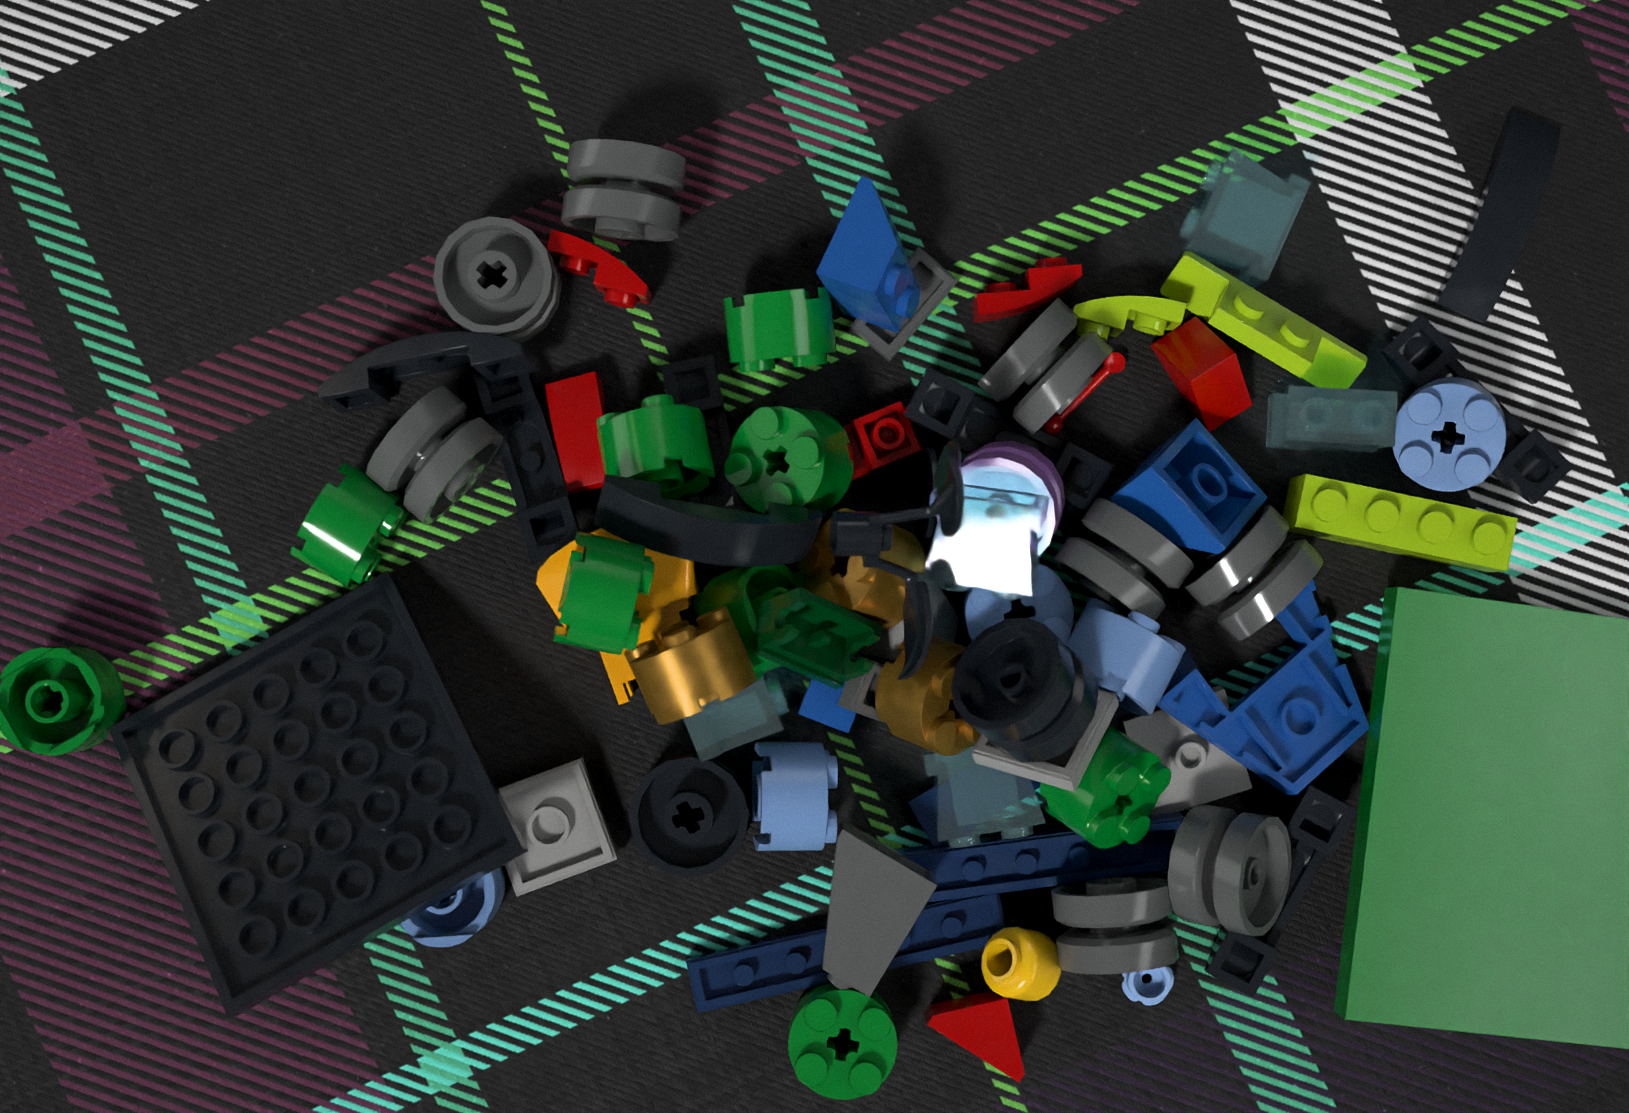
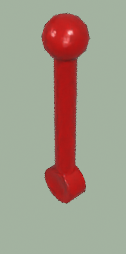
[1042,352,1126,435]

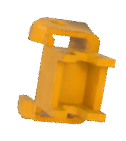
[536,528,700,705]

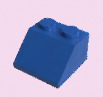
[816,176,920,333]
[1110,418,1268,554]

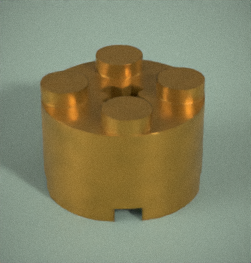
[797,508,925,630]
[624,606,757,725]
[875,635,981,756]

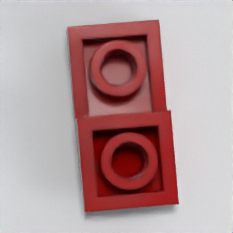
[547,229,652,309]
[972,257,1083,323]
[545,371,606,495]
[843,401,921,481]

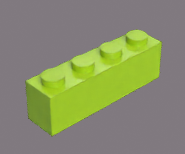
[1283,474,1518,573]

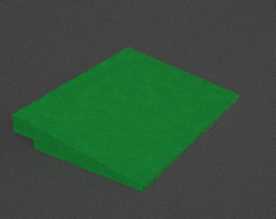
[1334,587,1629,1049]

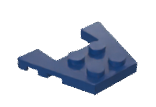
[1157,579,1370,796]

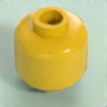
[981,927,1061,1001]

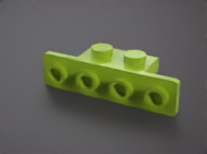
[1160,251,1368,398]

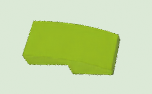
[1071,296,1187,341]

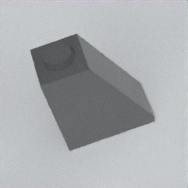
[822,820,937,997]

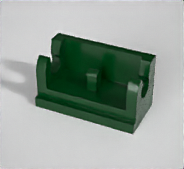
[754,587,882,689]

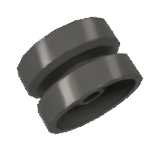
[561,139,687,242]
[433,216,562,343]
[977,298,1114,435]
[366,386,504,525]
[1052,497,1194,621]
[1183,504,1324,641]
[1168,805,1292,936]
[1051,877,1179,974]

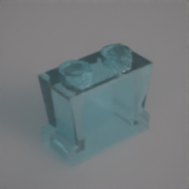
[1179,147,1311,288]
[1266,386,1398,453]
[922,484,1049,599]
[683,672,789,762]
[921,744,1046,848]

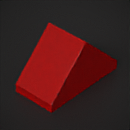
[1150,316,1252,432]
[924,991,1025,1082]

